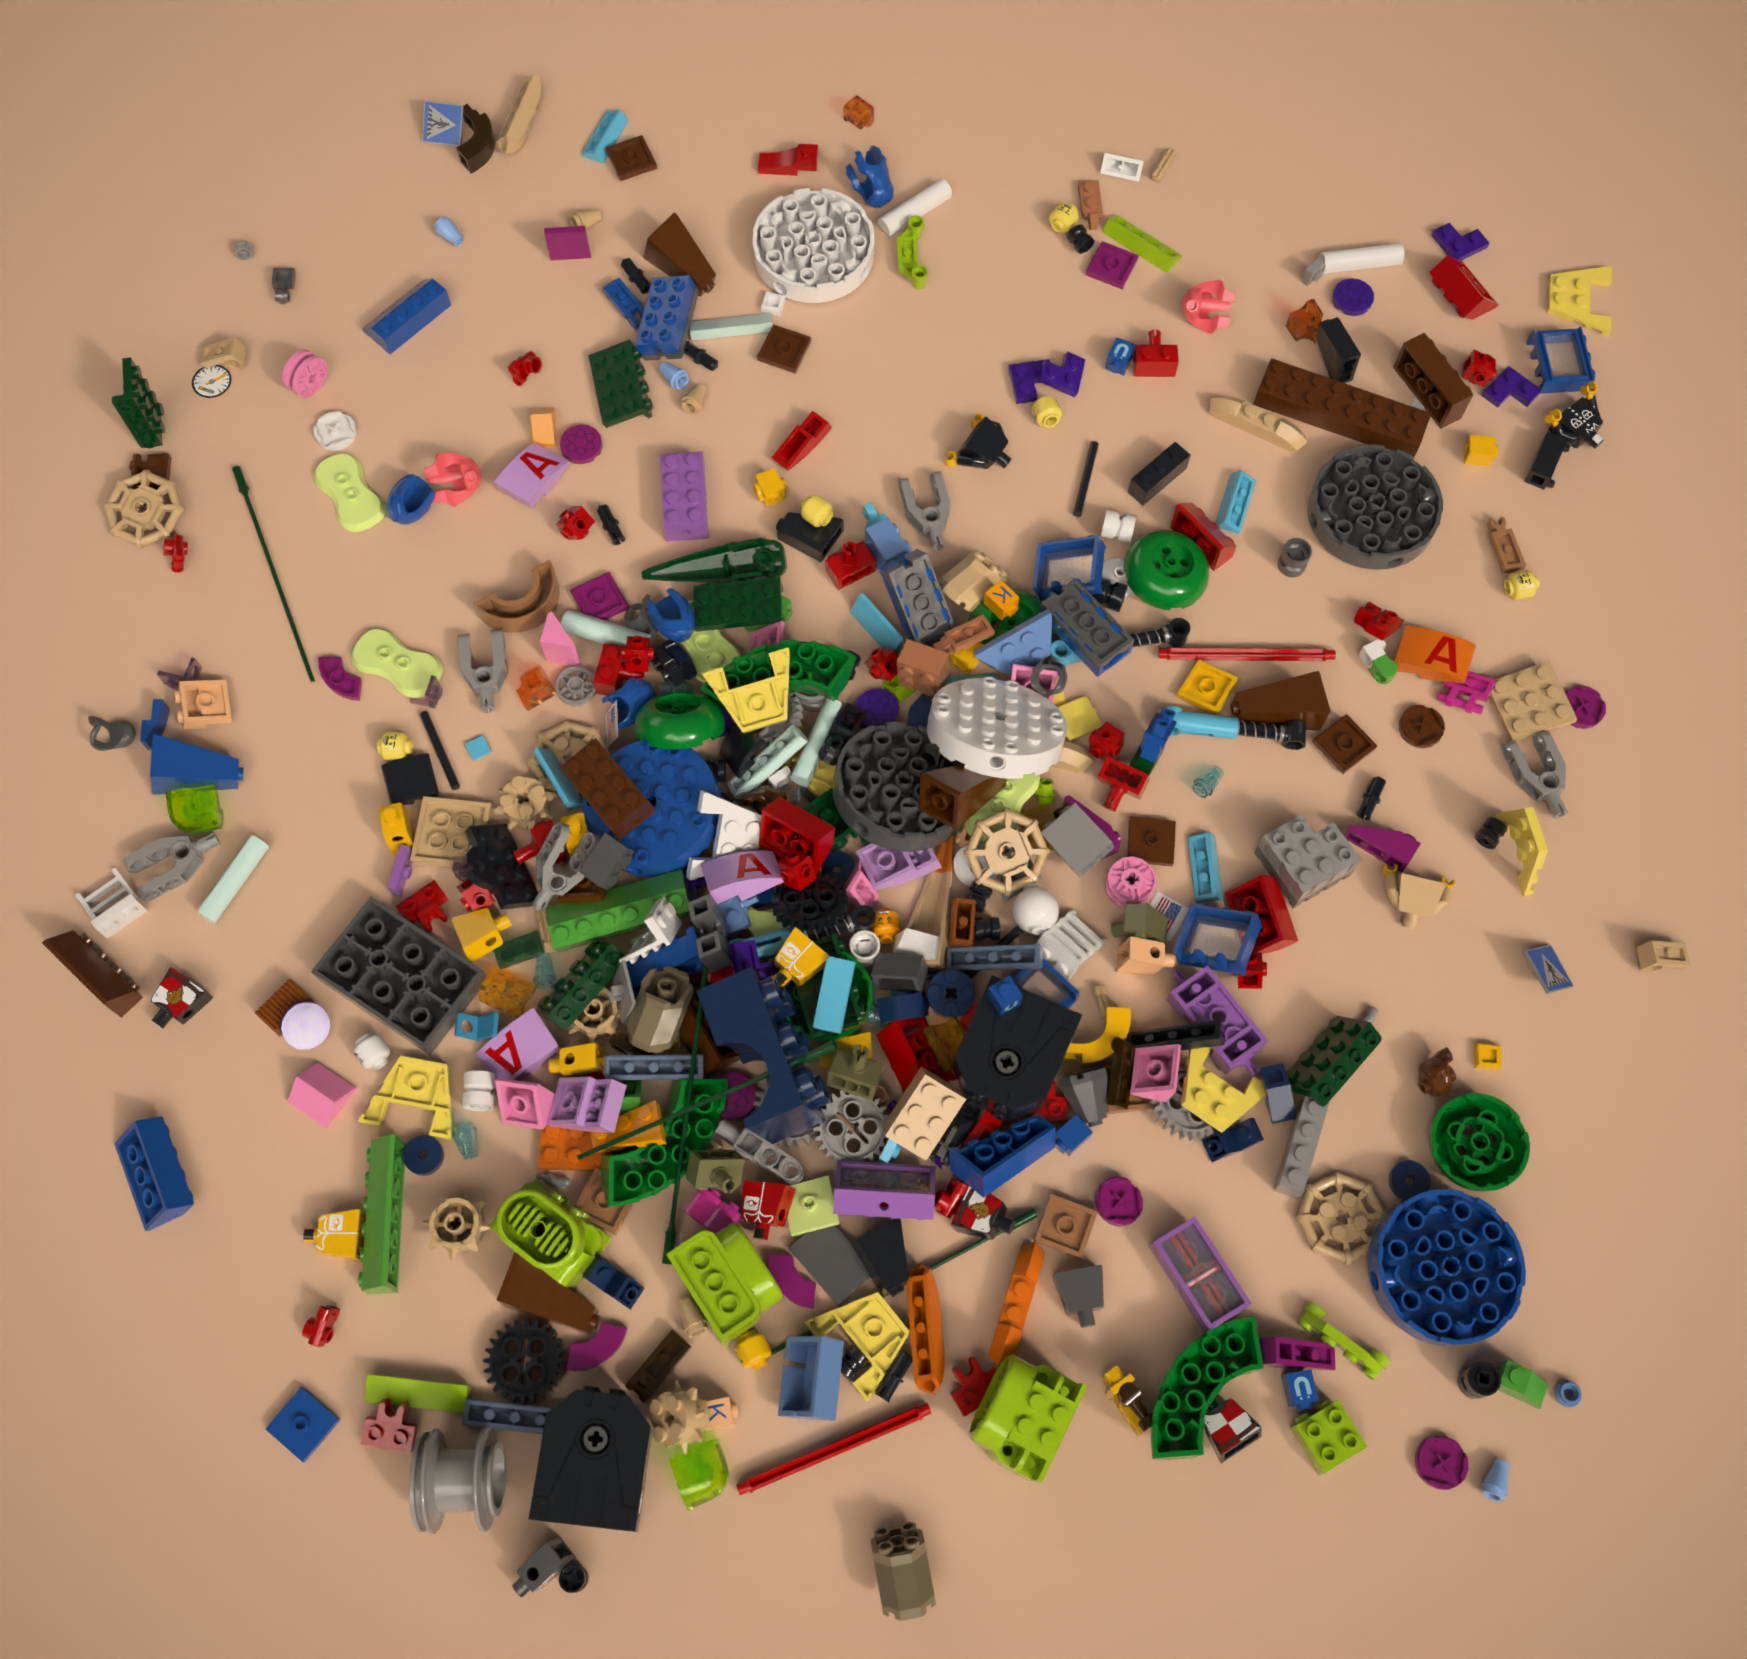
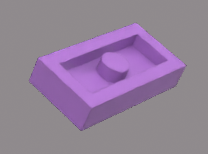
[387,845,412,897]

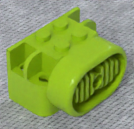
[489,1179,612,1288]
[666,1222,783,1349]
[969,1354,1088,1483]

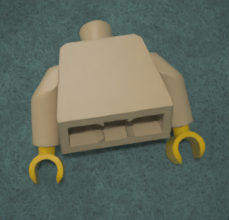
[1382,863,1455,929]

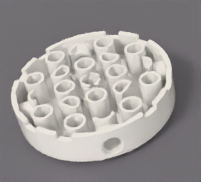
[752,188,874,303]
[927,677,1067,779]

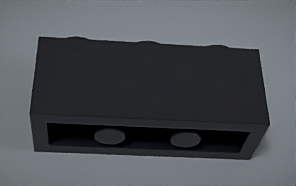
[1128,442,1191,506]

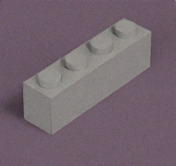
[1274,1096,1329,1199]

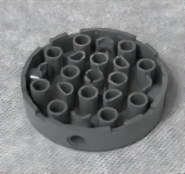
[1308,444,1443,570]
[832,722,963,852]

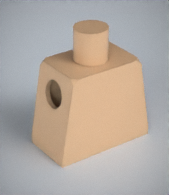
[1116,936,1176,975]

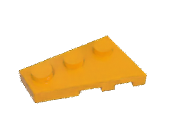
[590,1100,666,1153]

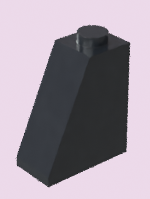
[1315,317,1361,383]
[776,512,844,563]
[852,1218,908,1298]

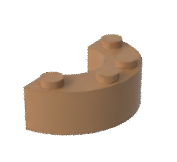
[473,560,560,633]

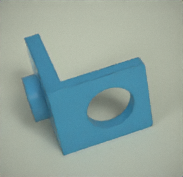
[454,1012,499,1042]

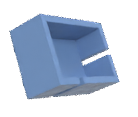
[865,517,911,576]
[778,1336,844,1421]

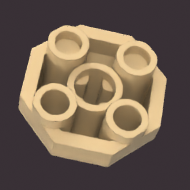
[938,550,1008,612]

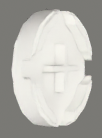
[313,411,357,451]

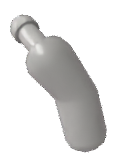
[1362,1007,1378,1024]
[536,1172,571,1187]

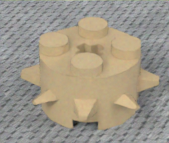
[494,775,556,830]
[568,987,621,1043]
[422,1191,491,1260]
[650,1380,709,1454]

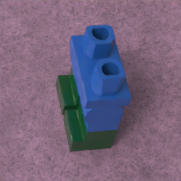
[1129,707,1177,776]

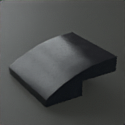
[719,723,766,779]
[381,753,439,805]

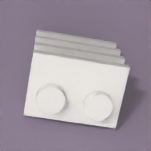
[75,868,147,939]
[619,897,682,964]
[1036,909,1108,981]

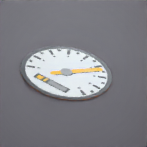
[192,365,232,398]

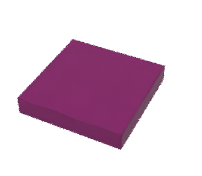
[544,226,591,261]
[1085,241,1139,290]
[570,572,629,620]

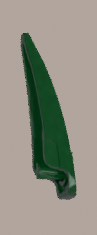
[641,538,787,582]

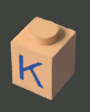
[704,1397,739,1431]

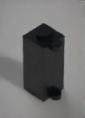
[1524,431,1570,490]

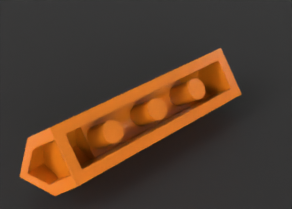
[988,1241,1045,1366]
[906,1263,945,1395]

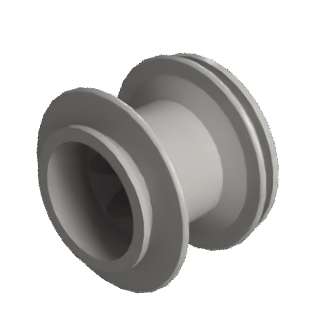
[409,1426,506,1534]

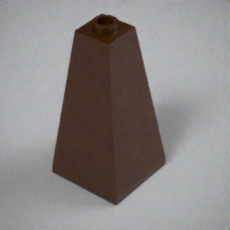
[643,212,716,297]
[1230,671,1331,731]
[919,764,1007,830]
[496,1252,600,1335]

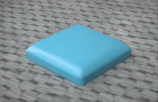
[465,736,491,761]

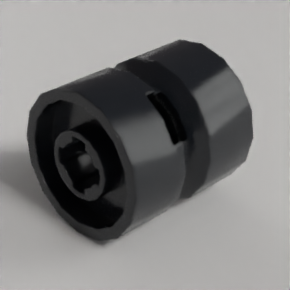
[1092,577,1128,612]
[1457,1362,1501,1399]

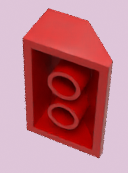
[1429,255,1498,320]
[1170,502,1236,571]
[759,797,835,875]
[1224,875,1298,954]
[876,1017,955,1092]

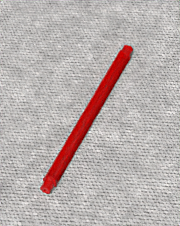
[1158,647,1336,661]
[736,1403,932,1495]

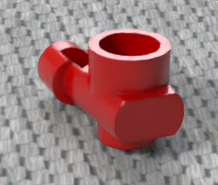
[507,351,542,386]
[164,534,188,573]
[934,1178,968,1219]
[302,1305,341,1347]

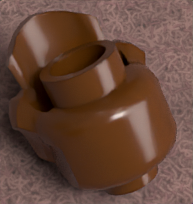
[739,785,787,815]
[1418,1047,1456,1098]

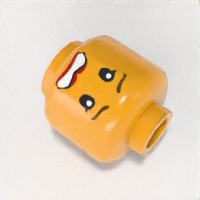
[871,907,901,944]

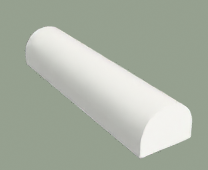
[877,178,952,237]
[1319,243,1404,274]

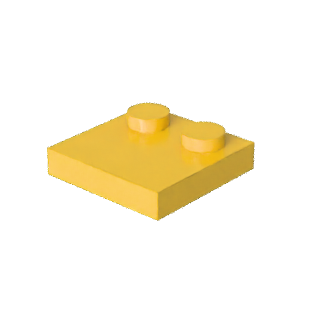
[1177,660,1238,715]

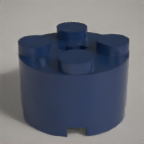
[927,969,975,1019]

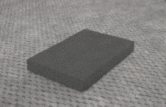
[789,1225,870,1306]

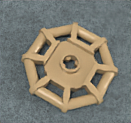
[102,470,184,548]
[527,720,612,794]
[964,808,1050,896]
[1296,1171,1386,1265]

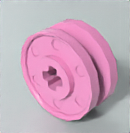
[282,349,327,398]
[1105,856,1156,908]

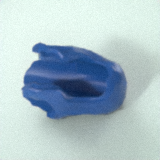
[846,145,894,208]

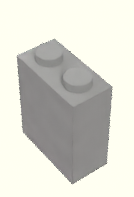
[1041,803,1114,878]

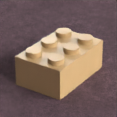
[882,1066,966,1160]

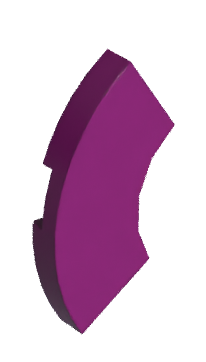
[318,657,362,701]
[768,1254,816,1309]
[565,1323,628,1371]

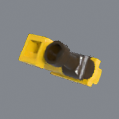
[1102,1365,1153,1436]

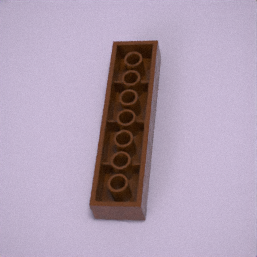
[1253,358,1432,457]

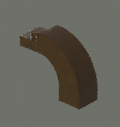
[456,104,495,174]

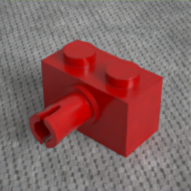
[1133,330,1179,377]
[825,541,876,590]
[593,643,645,696]
[1097,756,1150,812]
[513,820,567,865]

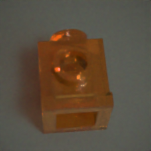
[843,95,874,130]

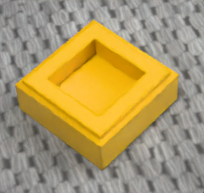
[1474,1043,1502,1070]

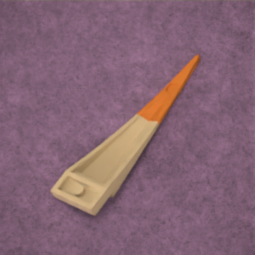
[906,833,955,967]

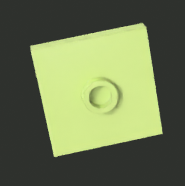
[787,1175,840,1237]

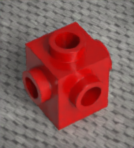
[1462,349,1497,387]
[556,506,595,540]
[621,636,654,672]
[864,647,898,681]
[1089,721,1124,761]
[777,850,817,891]
[457,879,496,911]
[1233,952,1267,989]

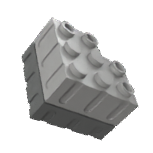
[1254,814,1361,909]

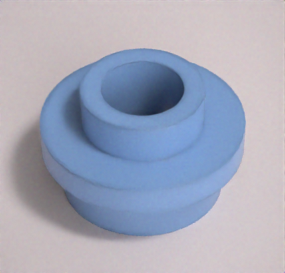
[1555,1380,1582,1407]

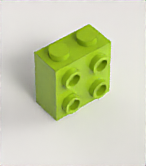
[1290,1399,1368,1475]

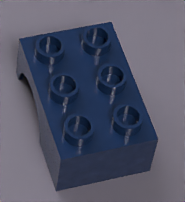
[697,967,831,1144]

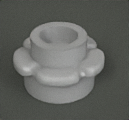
[233,241,253,260]

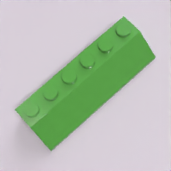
[547,869,691,952]
[358,1134,406,1294]

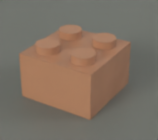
[897,639,950,696]

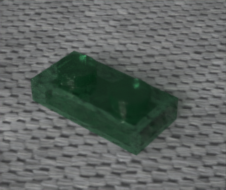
[494,930,545,970]

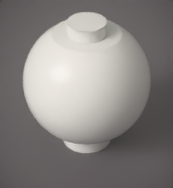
[1012,883,1059,935]

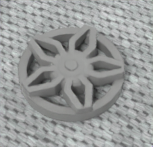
[555,666,596,706]

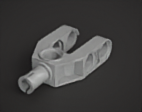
[899,471,950,551]
[458,629,508,713]
[1502,731,1568,819]
[532,822,601,911]
[123,831,221,901]
[716,1119,805,1185]

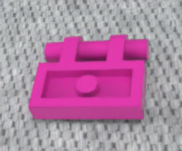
[1437,671,1495,715]

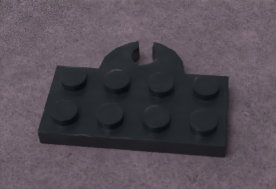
[462,824,538,910]

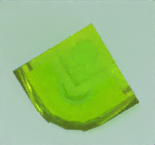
[165,785,224,833]
[669,1439,729,1510]

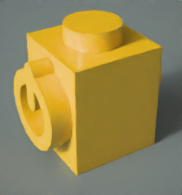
[753,468,787,506]

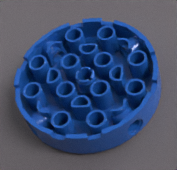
[582,740,723,877]
[1368,1189,1526,1346]

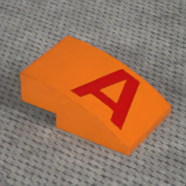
[1394,625,1476,684]

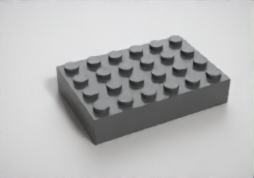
[311,897,488,1055]

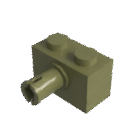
[1111,903,1168,945]
[826,1045,884,1101]
[686,1150,745,1193]

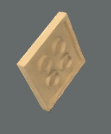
[1489,661,1577,742]
[410,796,493,870]

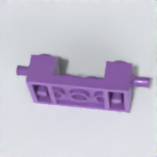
[1166,965,1268,1077]

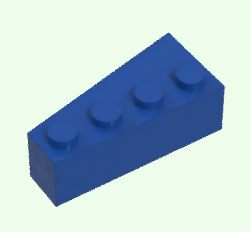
[614,926,706,1000]
[949,1114,1055,1198]

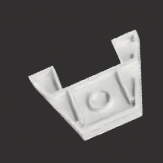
[686,790,762,880]

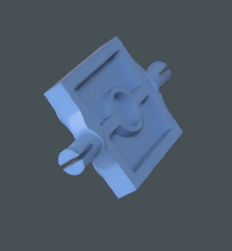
[685,894,759,938]

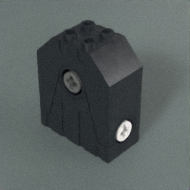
[953,975,1082,1121]
[529,1386,653,1532]

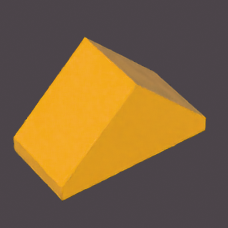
[530,408,555,446]

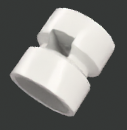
[1101,509,1137,543]
[849,930,880,970]
[462,1071,496,1111]

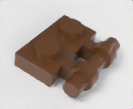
[129,454,172,495]

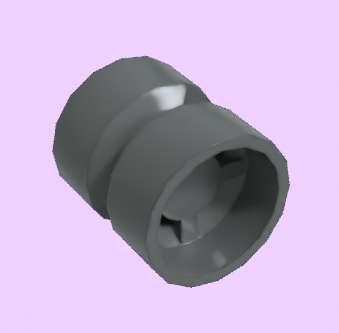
[1278,538,1312,578]

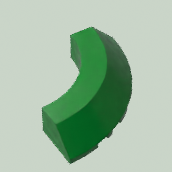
[700,640,856,713]
[601,1079,728,1207]
[1151,1316,1264,1460]

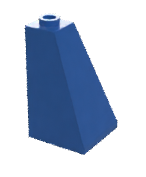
[150,734,243,795]

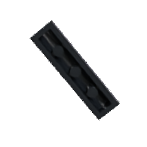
[1127,1020,1225,1051]

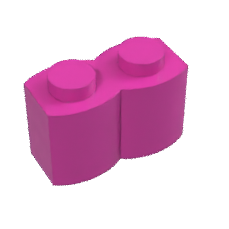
[684,1188,742,1234]

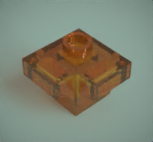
[1286,299,1324,343]
[516,665,557,711]

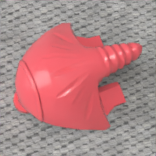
[1181,280,1235,334]
[424,453,482,507]

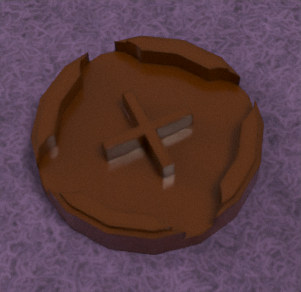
[1399,705,1445,749]

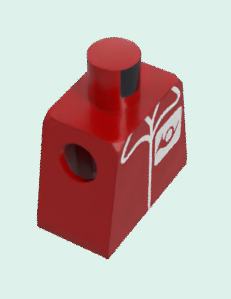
[742,1180,796,1240]

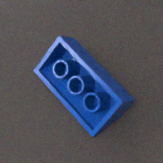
[362,278,451,354]
[114,1116,194,1231]

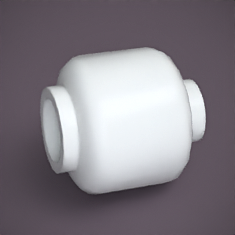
[354,1033,390,1070]

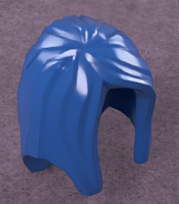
[386,474,435,525]
[648,588,695,643]
[602,676,657,731]

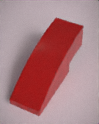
[771,411,832,471]

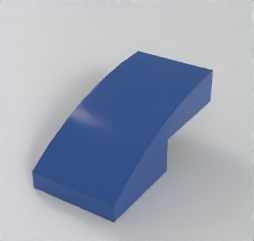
[140,699,170,750]

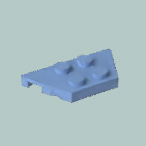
[973,609,1052,676]

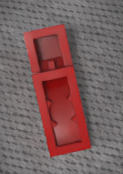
[758,144,818,176]

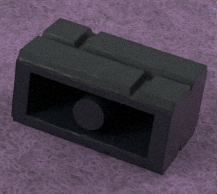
[650,639,697,687]

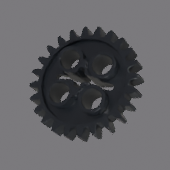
[771,872,848,935]
[483,1318,567,1404]

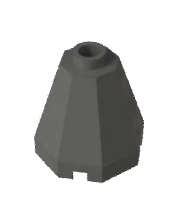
[1058,1067,1109,1127]

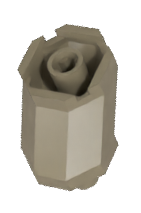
[627,966,693,1054]
[870,1522,936,1621]

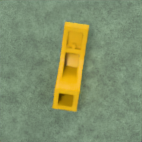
[1063,1007,1131,1067]

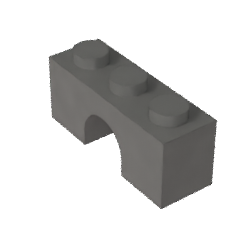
[688,894,733,973]

